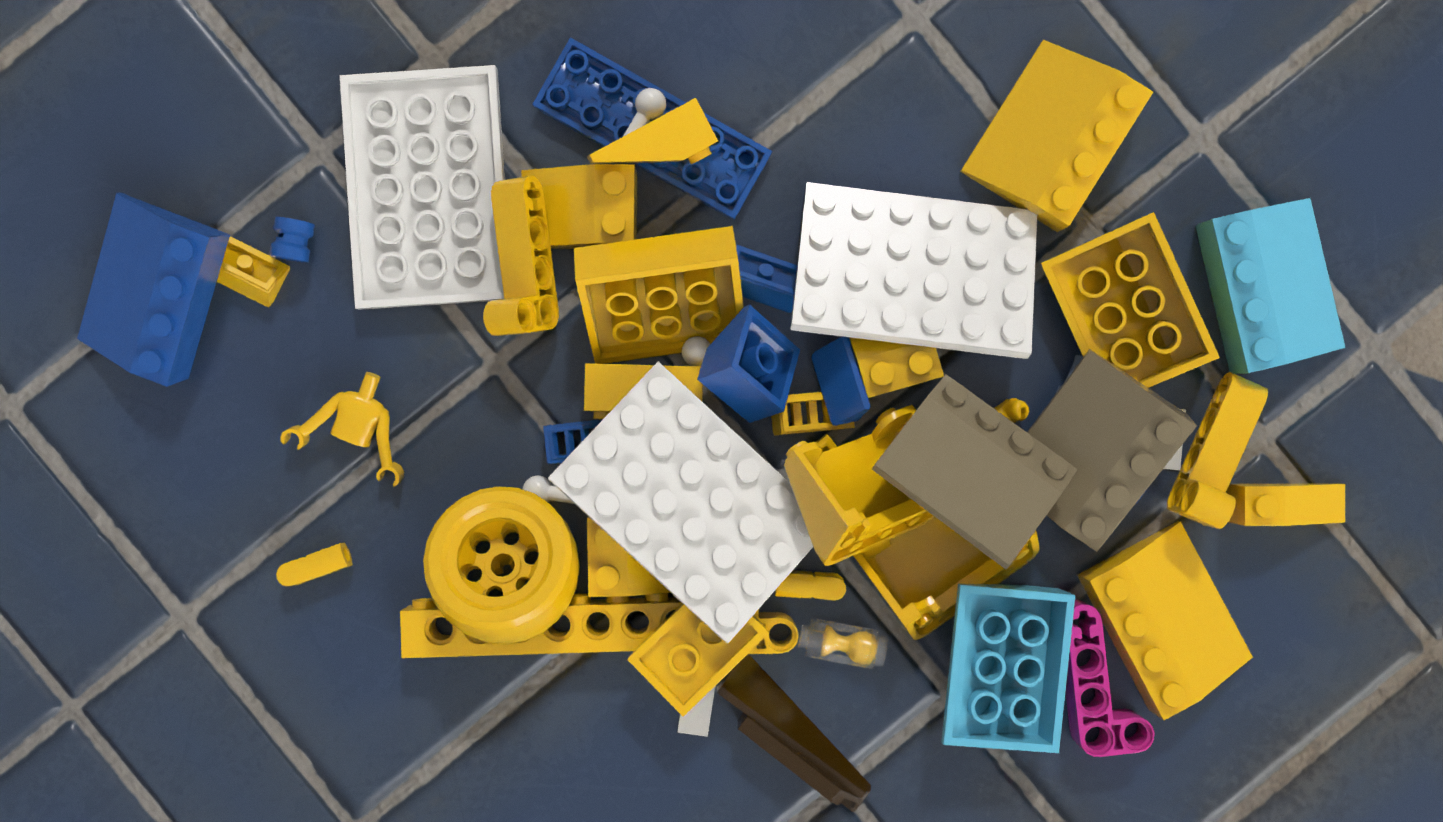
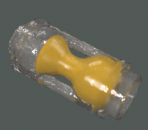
[798,618,888,669]

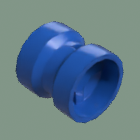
[269,217,315,263]

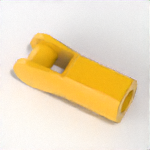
[276,543,353,586]
[775,570,846,601]

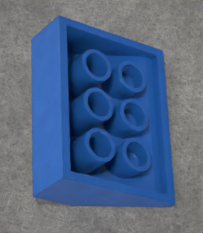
[77,193,230,387]

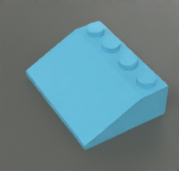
[1195,198,1345,374]
[941,584,1075,753]

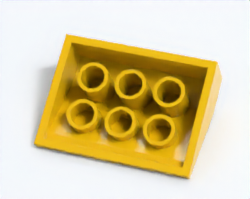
[960,40,1153,232]
[1041,212,1220,388]
[574,226,744,364]
[1077,521,1253,720]

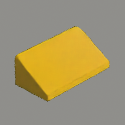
[217,236,290,307]

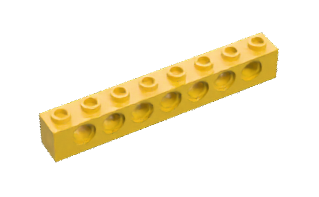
[400,593,683,658]

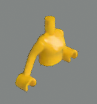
[280,372,404,487]

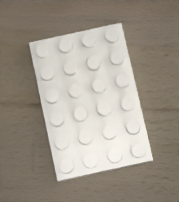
[340,65,505,310]
[791,182,1037,359]
[548,362,813,644]

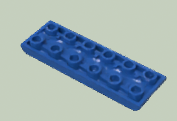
[532,37,773,220]

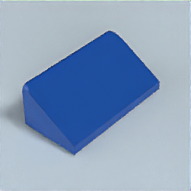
[736,244,797,313]
[811,337,871,426]

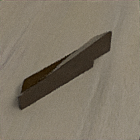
[717,654,871,812]

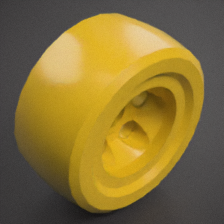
[423,486,580,644]

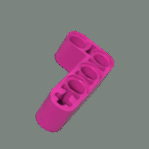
[1065,599,1155,757]

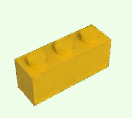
[584,363,703,419]

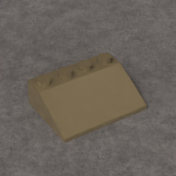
[1027,349,1197,552]
[872,374,1078,569]

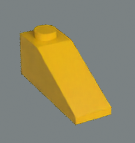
[587,98,718,164]
[1227,484,1345,526]

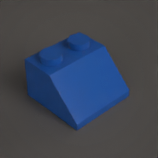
[697,305,800,423]

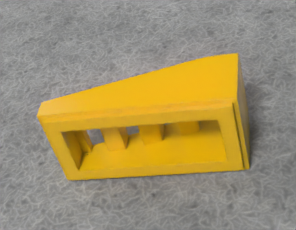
[771,392,855,436]

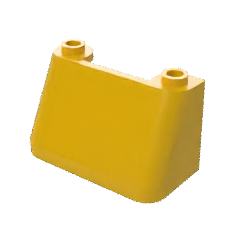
[784,405,935,566]
[853,517,1040,640]

